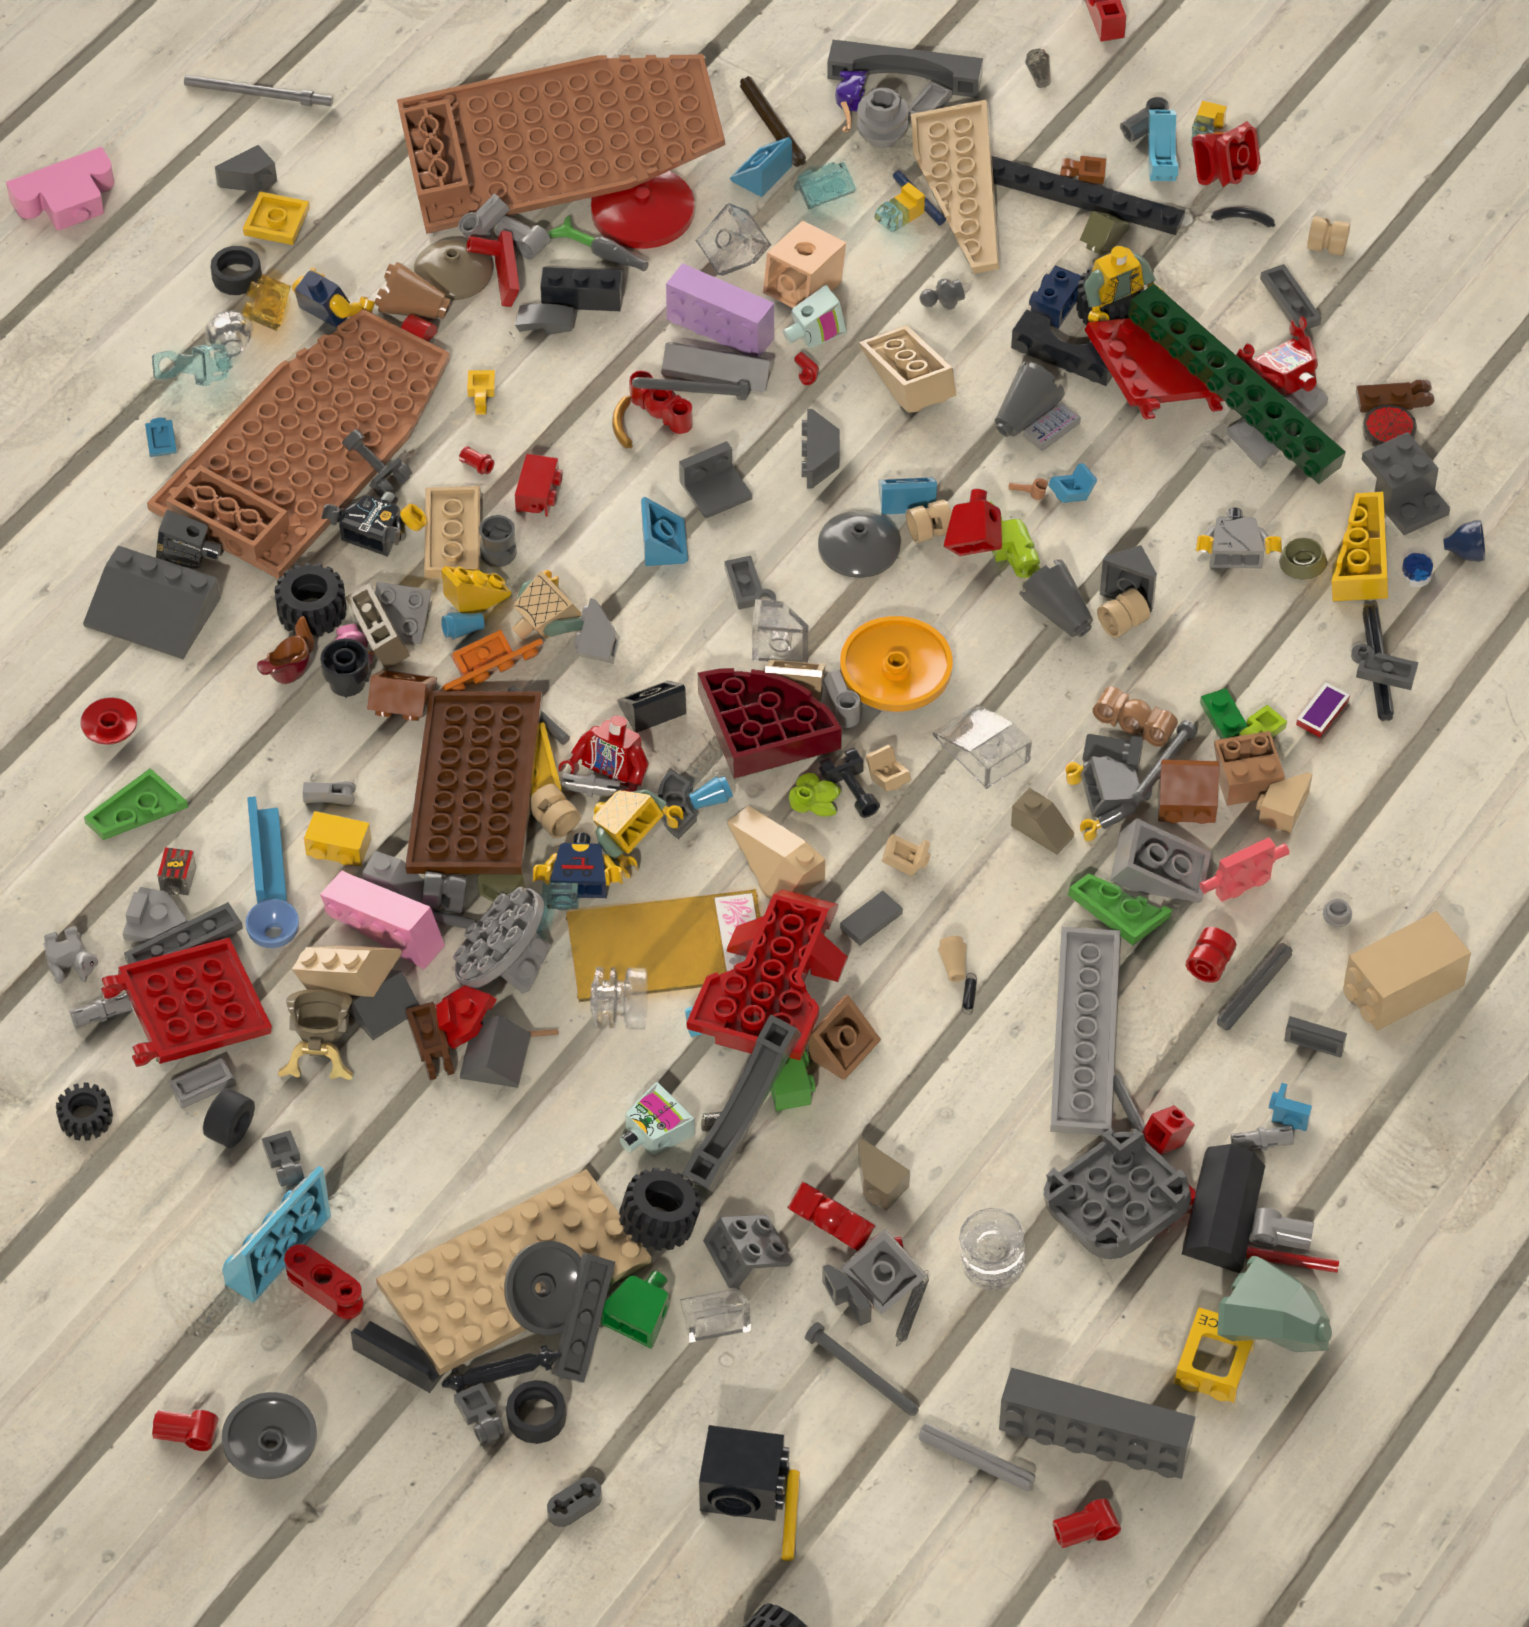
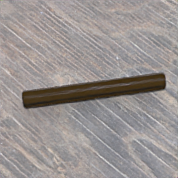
[740,76,806,167]

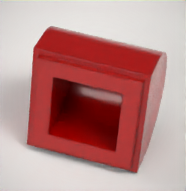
[401,314,437,342]

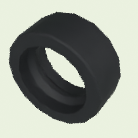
[210,246,262,295]
[506,1380,566,1444]

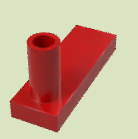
[466,230,520,307]

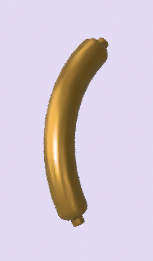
[612,396,633,449]

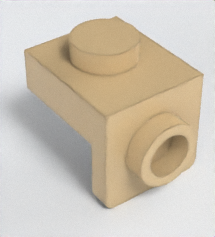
[866,745,912,792]
[882,834,931,876]

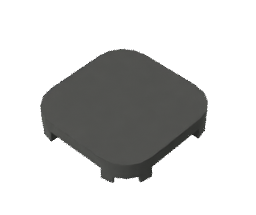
[1043,1129,1191,1259]

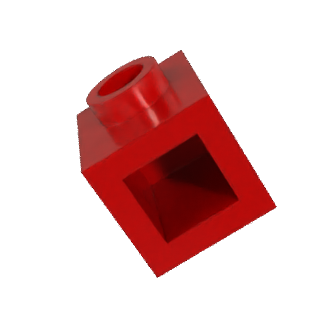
[1142,1105,1195,1155]

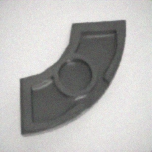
[658,769,697,840]

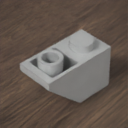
[574,598,620,664]

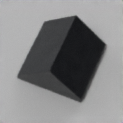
[617,680,686,733]

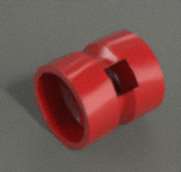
[1185,927,1237,983]

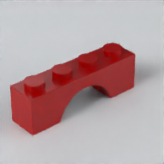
[1085,0,1126,42]

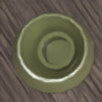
[1279,538,1328,580]

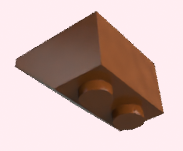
[367,669,437,721]
[1157,760,1219,824]

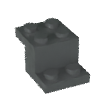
[1361,432,1450,535]

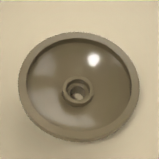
[414,239,493,300]

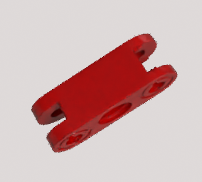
[284,1244,364,1319]

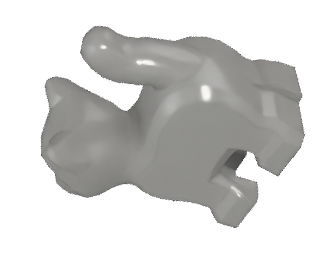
[43,926,98,984]

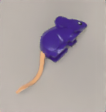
[835,71,868,133]

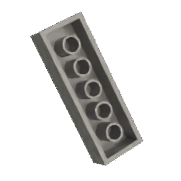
[999,1367,1196,1479]

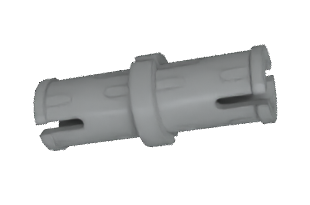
[562,772,621,797]
[70,993,132,1029]
[1230,1125,1294,1152]

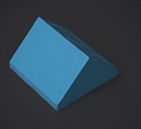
[730,137,792,197]
[878,477,937,515]
[641,496,688,566]

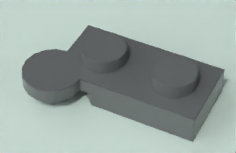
[1351,644,1419,690]

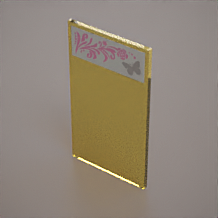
[565,889,760,1002]

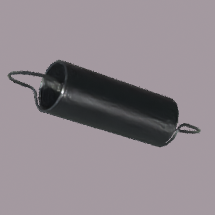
[962,973,977,1015]

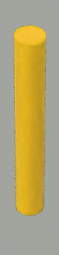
[781,1469,800,1561]

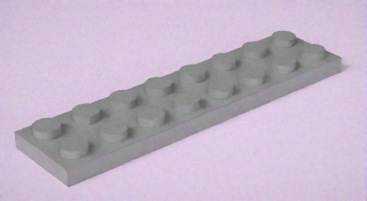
[1050,927,1120,1135]

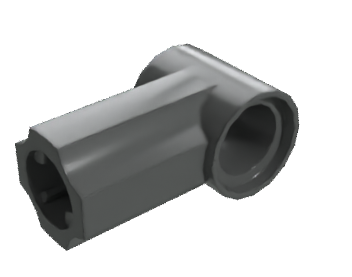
[1120,97,1169,142]

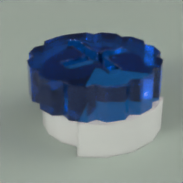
[1402,553,1433,587]

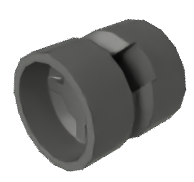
[479,515,517,567]
[421,871,466,913]

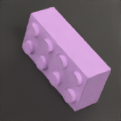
[666,263,774,357]

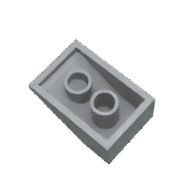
[1110,818,1211,903]

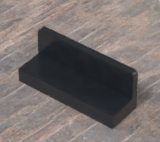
[350,1321,445,1393]

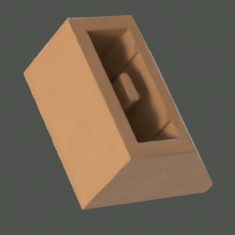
[1214,731,1285,806]

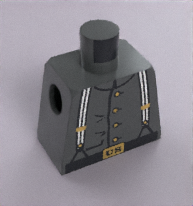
[156,510,222,569]

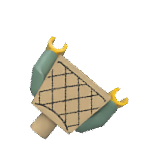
[511,570,584,640]

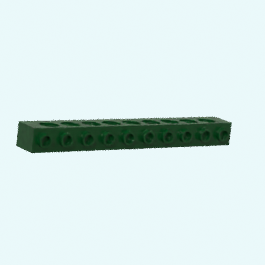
[1128,284,1346,484]

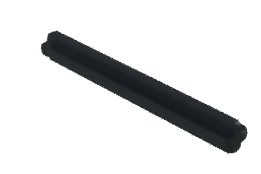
[1362,605,1394,721]

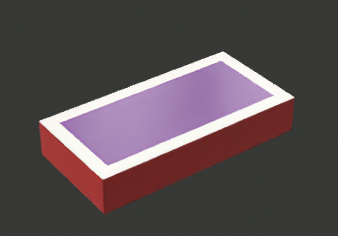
[1296,682,1350,738]

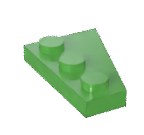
[1068,874,1173,946]

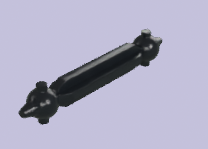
[441,1345,562,1394]

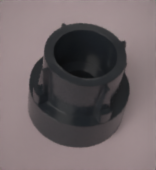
[320,638,370,698]

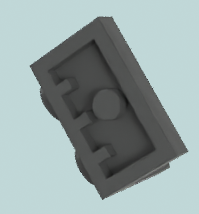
[679,441,752,518]
[703,1215,793,1289]

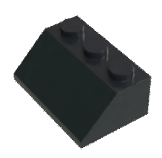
[540,266,625,312]

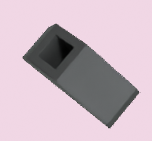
[801,409,840,489]

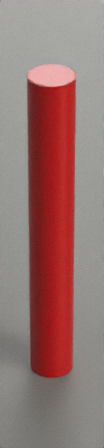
[1246,1246,1339,1273]

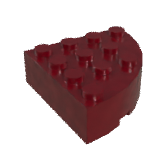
[697,668,842,779]

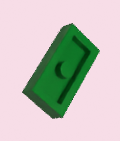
[1200,688,1248,739]

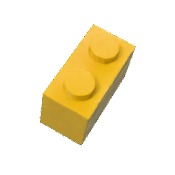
[304,811,372,867]

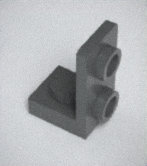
[1082,734,1143,772]

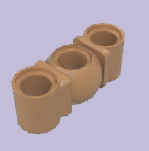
[1093,687,1178,747]

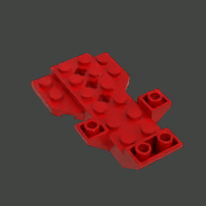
[686,889,848,1061]

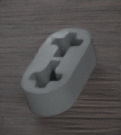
[547,1477,602,1527]

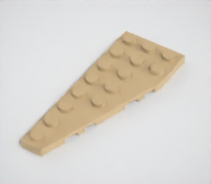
[911,100,1000,274]

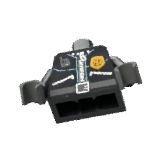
[321,492,407,557]

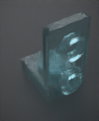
[536,882,579,941]

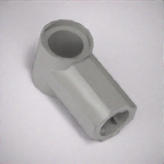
[458,193,510,239]
[495,215,550,260]
[823,670,861,728]
[1250,1208,1314,1250]

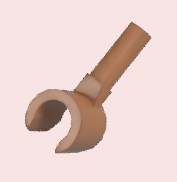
[1008,478,1048,500]

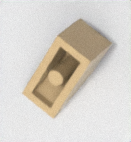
[1256,772,1313,833]

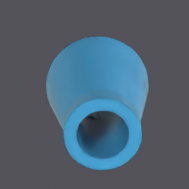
[441,612,484,640]
[689,776,733,810]

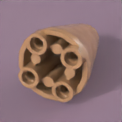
[374,262,451,319]

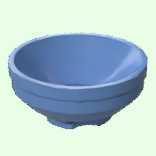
[245,899,299,948]

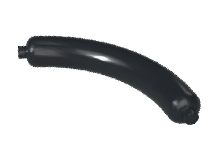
[1211,207,1276,227]

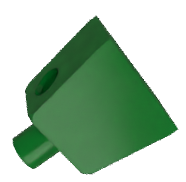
[600,1271,669,1349]

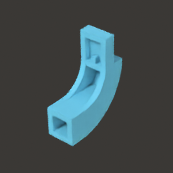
[1148,110,1179,181]

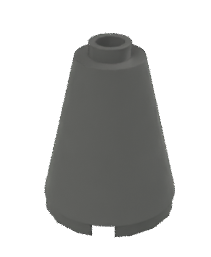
[995,362,1065,437]
[1019,559,1093,637]

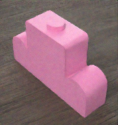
[6,147,114,230]

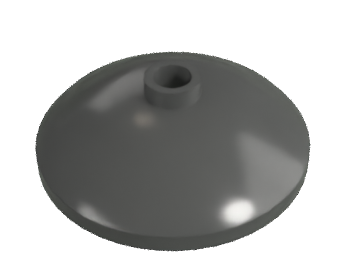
[818,511,900,578]
[504,1241,582,1335]
[222,1392,317,1479]

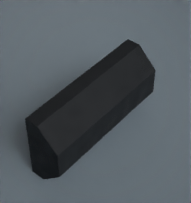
[1182,1144,1265,1274]

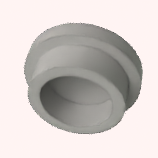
[1323,899,1352,927]

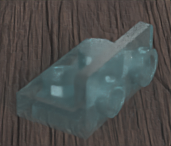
[793,162,857,210]

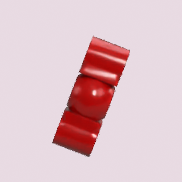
[629,371,693,434]
[787,1181,876,1251]

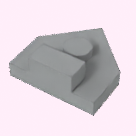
[122,887,187,943]

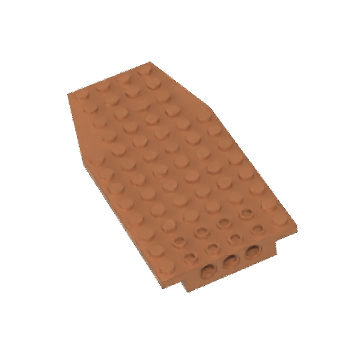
[397,54,726,234]
[147,309,450,579]

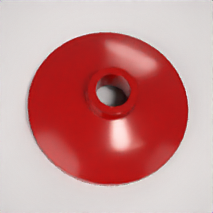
[80,697,138,745]

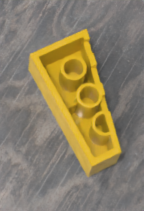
[1331,492,1388,602]

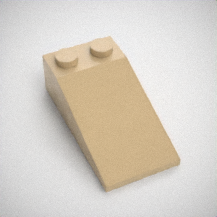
[859,325,957,413]

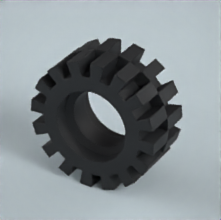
[56,1082,113,1141]

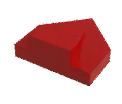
[436,985,497,1049]

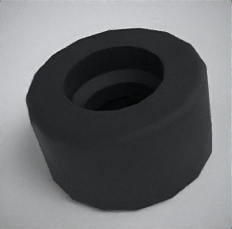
[203,1088,255,1148]

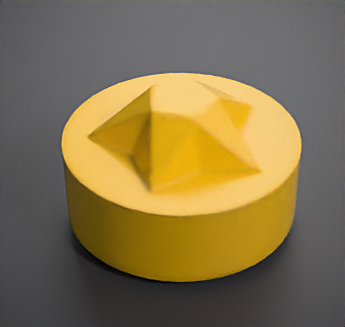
[400,503,427,532]

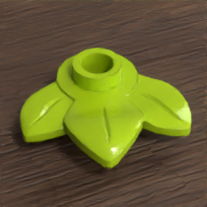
[788,773,841,817]

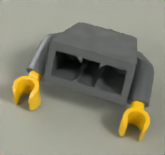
[1065,756,1152,841]

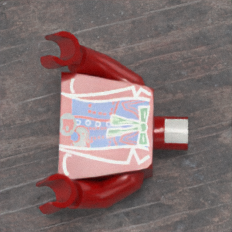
[1236,316,1318,395]
[558,715,648,792]

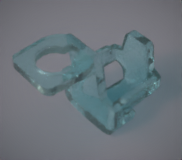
[152,343,233,386]

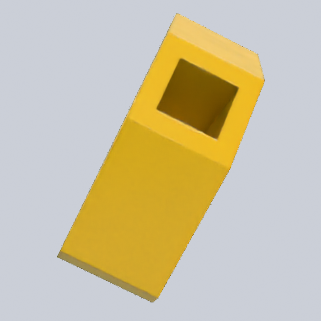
[441,566,512,613]

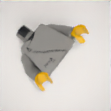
[1195,507,1282,569]

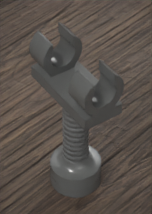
[342,429,412,497]

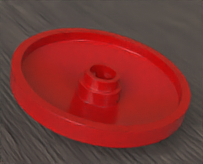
[591,171,695,249]

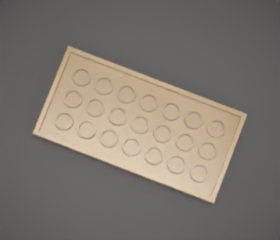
[376,1169,652,1375]

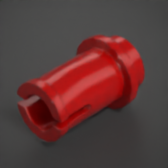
[459,446,495,475]

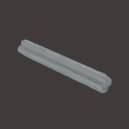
[919,1424,1035,1491]

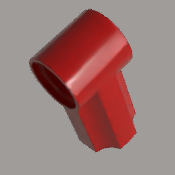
[152,1410,219,1451]
[1052,1498,1121,1549]

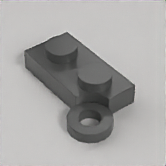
[724,556,776,610]

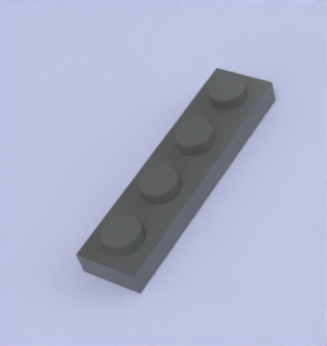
[124,902,243,964]
[552,1253,615,1383]

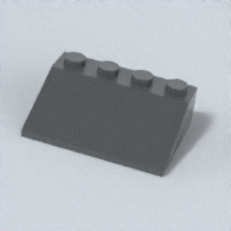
[83,545,221,659]

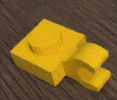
[467,370,495,415]

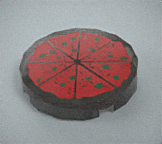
[1362,404,1417,447]

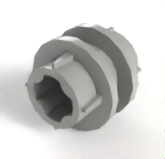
[857,88,909,148]

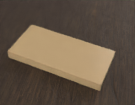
[424,486,480,579]

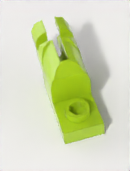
[990,501,1041,578]

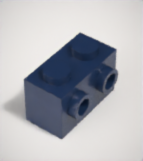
[1029,265,1081,329]

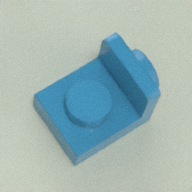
[145,417,177,457]

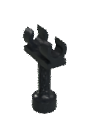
[819,748,880,818]

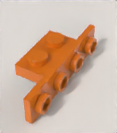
[440,630,544,691]

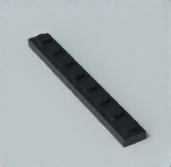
[992,156,1185,235]

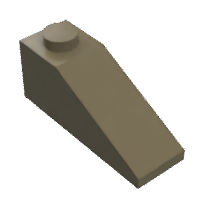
[346,583,410,670]

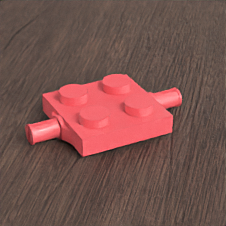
[1199,837,1290,902]

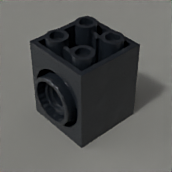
[699,1425,790,1521]

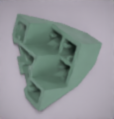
[1218,1256,1332,1352]

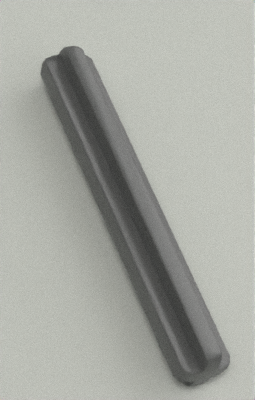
[1217,943,1293,1030]

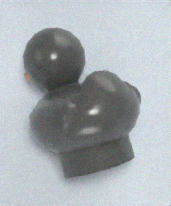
[919,278,965,310]

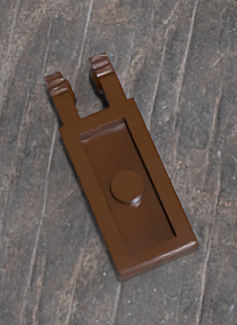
[1356,379,1435,413]
[405,1002,454,1080]

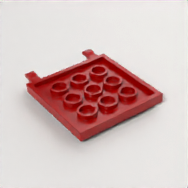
[1085,318,1224,420]
[101,938,272,1067]

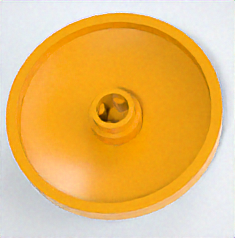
[840,616,953,712]

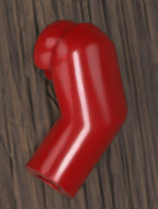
[794,352,819,386]

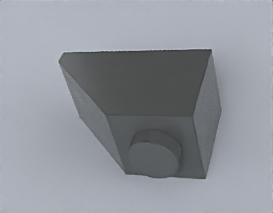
[215,145,277,192]

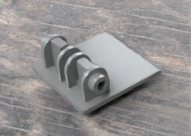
[375,582,432,644]

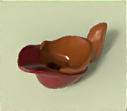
[257,616,314,684]

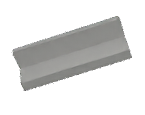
[661,342,774,392]

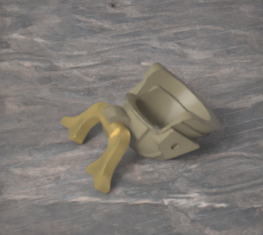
[278,989,353,1080]

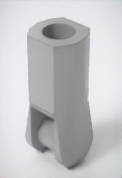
[302,781,356,806]

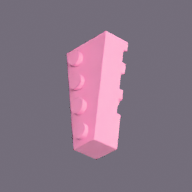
[320,871,445,969]

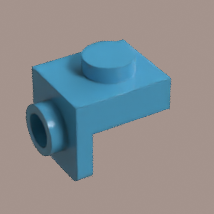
[1048,463,1097,503]
[1268,1083,1312,1131]

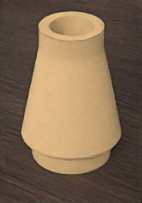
[938,936,967,982]

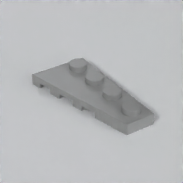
[1227,386,1328,469]

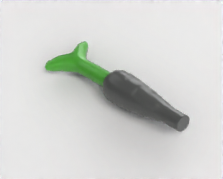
[548,216,649,271]

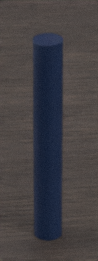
[893,170,946,225]

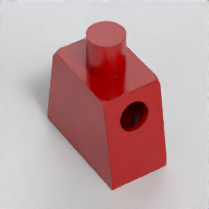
[943,489,1002,556]

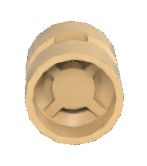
[1307,216,1350,256]
[906,499,952,543]
[1097,588,1150,638]
[530,784,581,838]

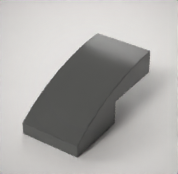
[515,304,576,335]
[822,1264,872,1326]

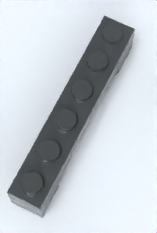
[827,39,983,98]
[682,1015,802,1193]

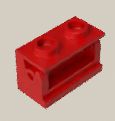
[515,454,563,517]

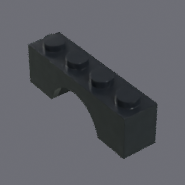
[1011,309,1113,386]

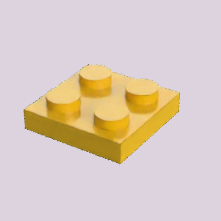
[243,192,310,245]

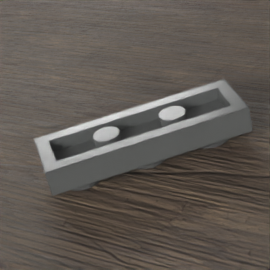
[1260,264,1322,330]

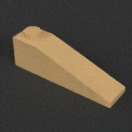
[727,806,825,900]

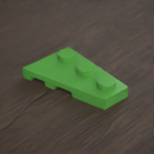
[84,768,188,840]

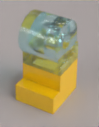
[1190,100,1227,147]
[874,183,925,232]

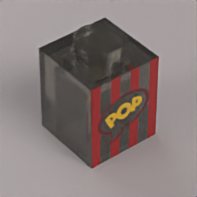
[157,847,196,895]

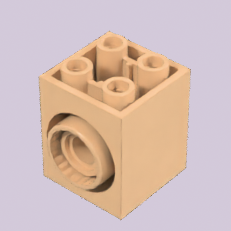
[763,221,846,308]

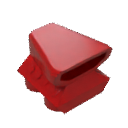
[1192,121,1261,187]

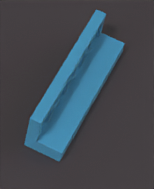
[247,796,287,904]

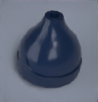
[1443,520,1485,562]

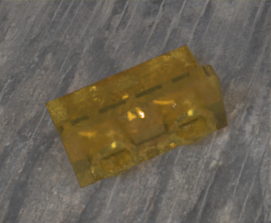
[241,274,291,331]

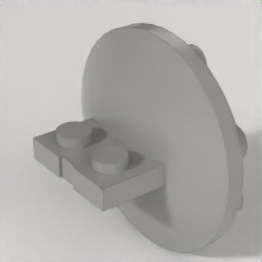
[453,887,551,994]

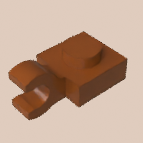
[1060,156,1106,184]

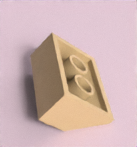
[292,945,402,997]

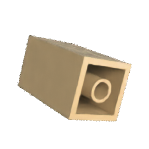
[1343,911,1471,1031]

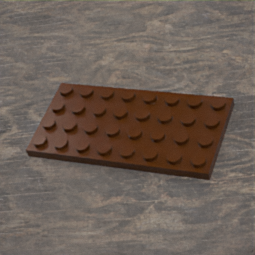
[405,691,543,875]

